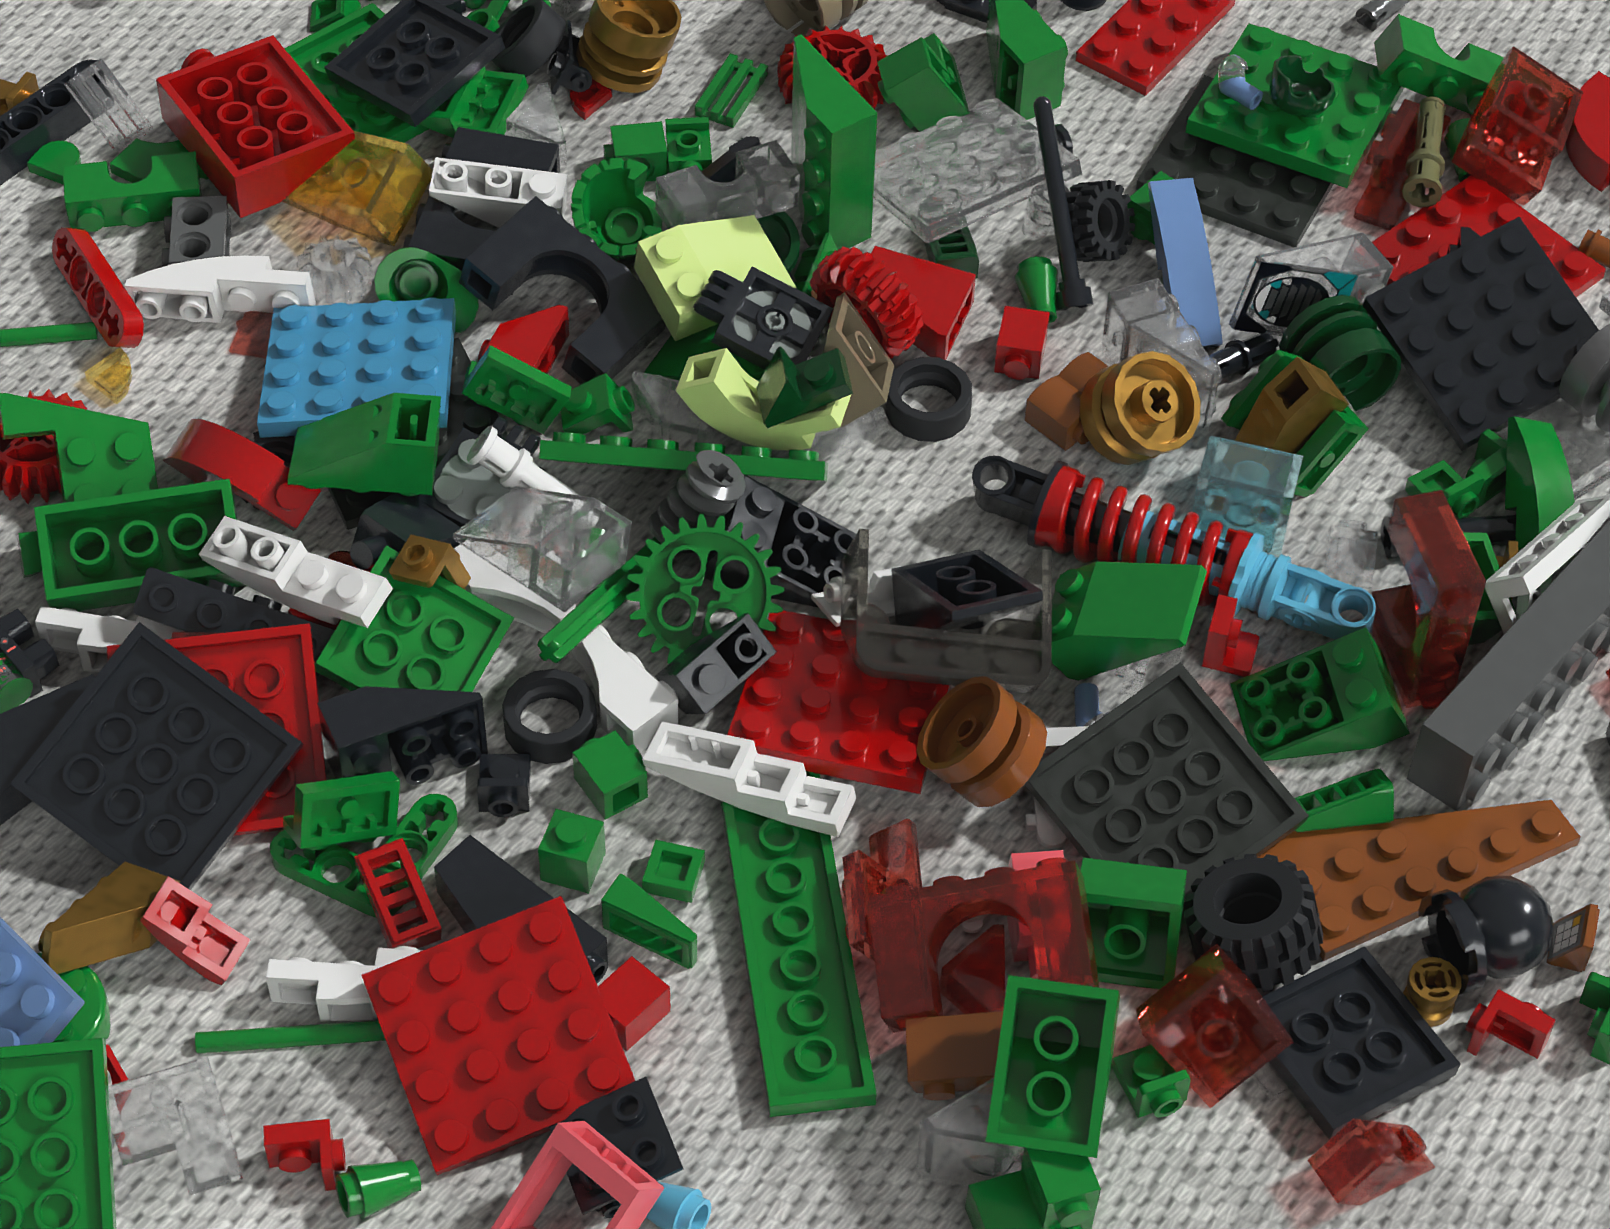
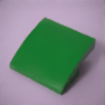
[420,67,529,138]

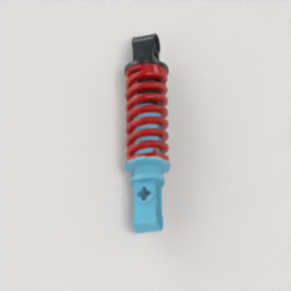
[972,455,1376,640]

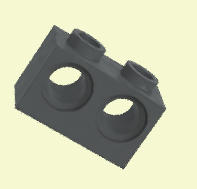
[162,196,231,267]

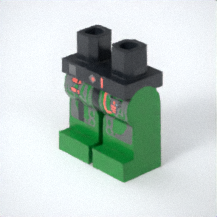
[0,608,60,714]

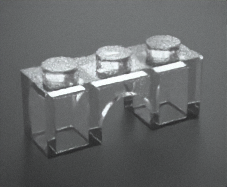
[655,140,800,229]

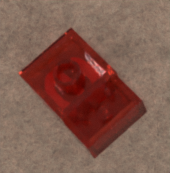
[1452,46,1583,205]

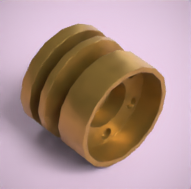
[576,0,682,93]

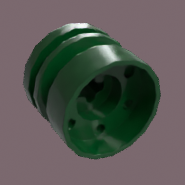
[1279,295,1401,411]

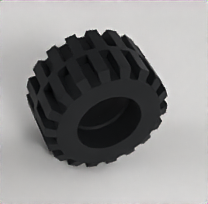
[1184,854,1323,993]

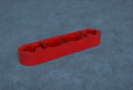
[52,227,144,348]

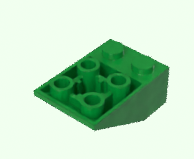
[986,0,1068,124]
[288,393,441,496]
[1230,627,1410,762]

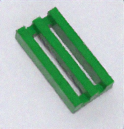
[695,53,768,128]

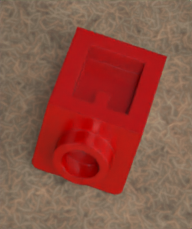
[1202,594,1260,677]
[263,1119,346,1191]

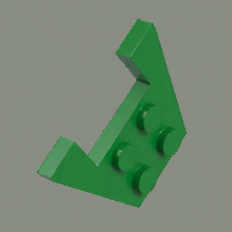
[0,393,158,578]

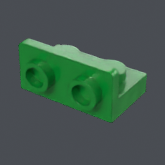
[462,345,572,434]
[283,771,400,850]

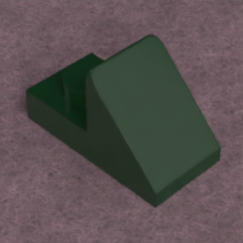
[756,346,853,429]

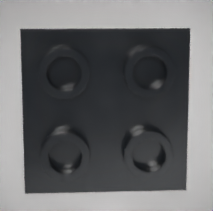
[549,1076,684,1218]

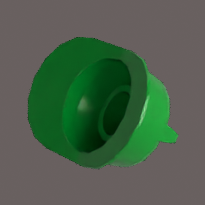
[374,247,479,333]

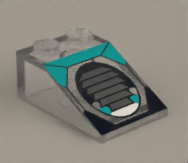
[1229,233,1394,336]

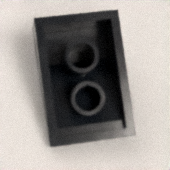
[891,549,1043,640]

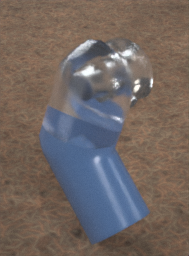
[1218,54,1263,110]

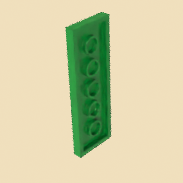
[539,432,828,482]

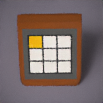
[1546,904,1600,972]

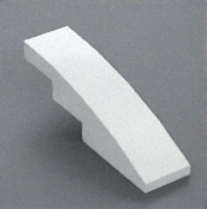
[642,721,856,837]

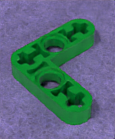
[270,794,458,917]

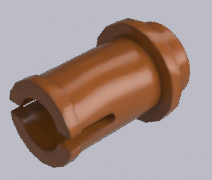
[1578,229,1610,268]

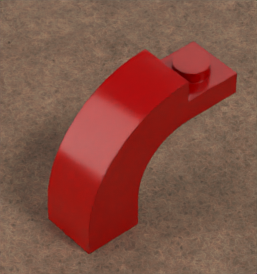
[1565,71,1610,192]
[163,419,322,531]

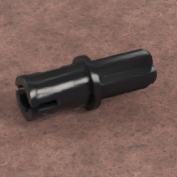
[1196,331,1279,385]

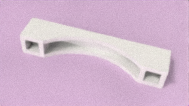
[454,528,679,753]

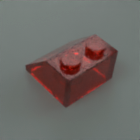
[1136,944,1293,1108]

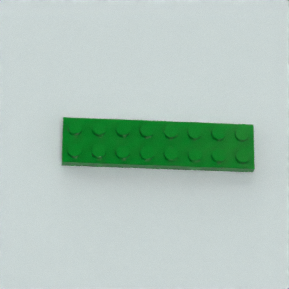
[720,771,877,1117]

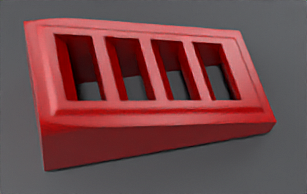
[354,838,442,949]

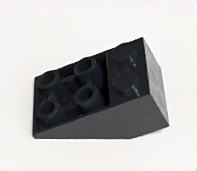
[699,475,867,608]
[317,686,488,785]

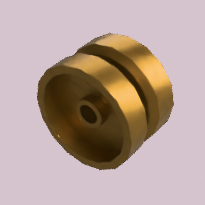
[1079,351,1201,465]

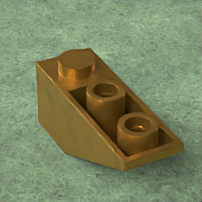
[1222,356,1349,496]
[38,861,180,974]

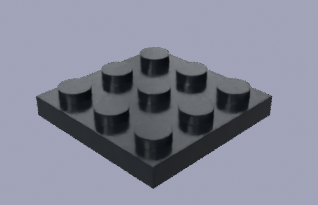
[324,0,505,127]
[1236,946,1461,1140]

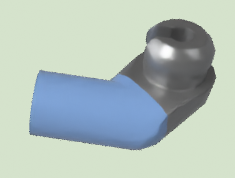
[1074,683,1109,727]

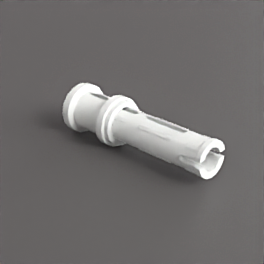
[467,426,603,530]

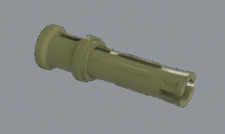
[1402,97,1446,207]

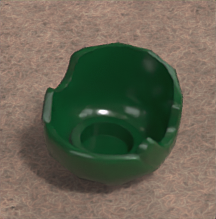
[1269,55,1335,117]

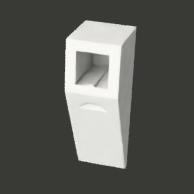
[429,157,567,228]

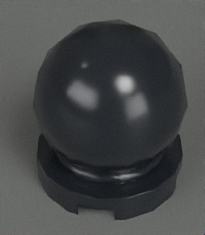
[1418,876,1554,996]

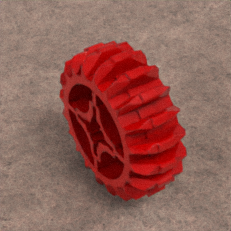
[777,25,888,110]
[809,246,924,359]
[0,389,87,504]

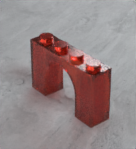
[1371,490,1486,709]
[867,857,1100,1033]

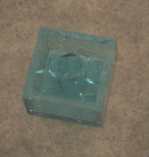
[1192,435,1303,555]

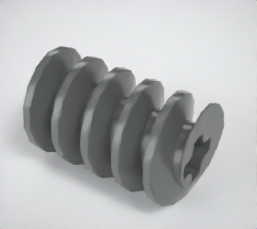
[648,450,746,553]

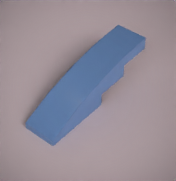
[1148,178,1223,350]

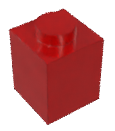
[994,306,1050,380]
[598,956,671,1051]

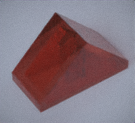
[939,924,1005,1014]

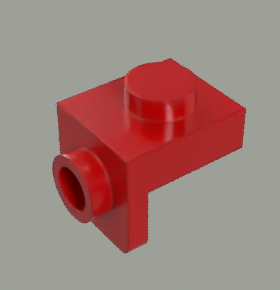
[1465,989,1556,1059]

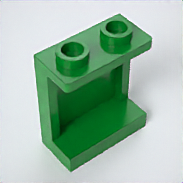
[1221,350,1369,497]

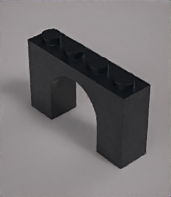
[403,127,560,295]
[459,196,666,384]

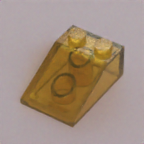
[282,131,433,246]

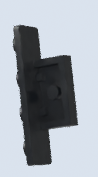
[133,568,335,676]

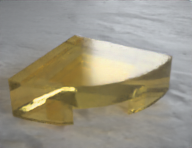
[85,347,132,404]

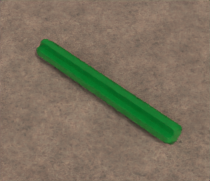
[537,537,661,663]

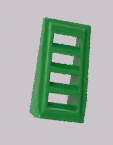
[1294,768,1394,832]
[601,873,697,969]

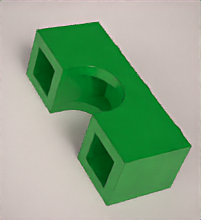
[1374,14,1508,117]
[63,151,202,232]

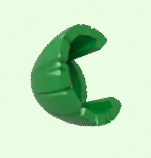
[571,158,663,261]

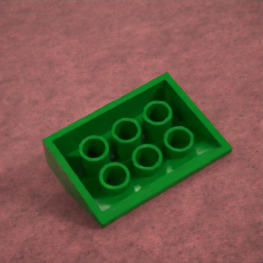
[791,34,877,250]

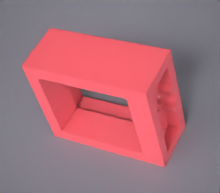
[491,1121,664,1229]

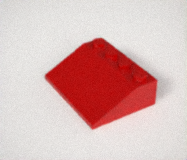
[156,35,355,218]

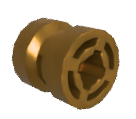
[1403,957,1461,1027]

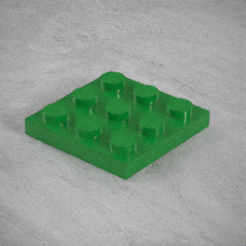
[315,545,514,692]

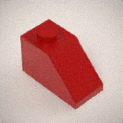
[478,304,569,374]

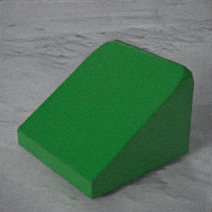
[310,0,361,32]

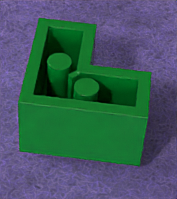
[877,33,971,137]
[965,1148,1101,1229]

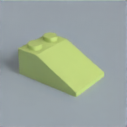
[634,215,796,341]

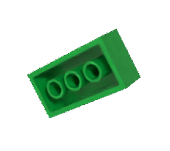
[34,479,246,611]

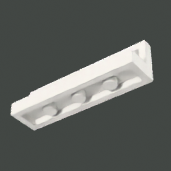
[1483,494,1610,634]

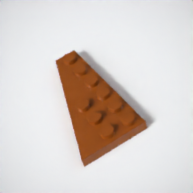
[1257,800,1581,961]

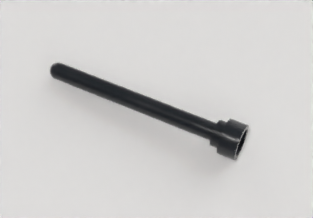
[1033,96,1094,311]

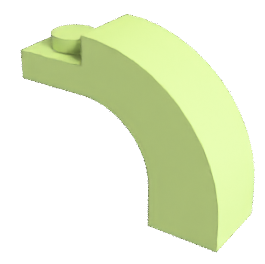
[676,348,851,451]

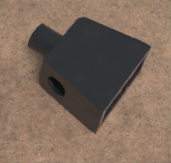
[350,492,469,570]

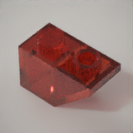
[1307,1119,1435,1206]

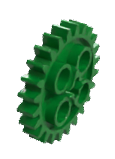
[626,514,784,664]

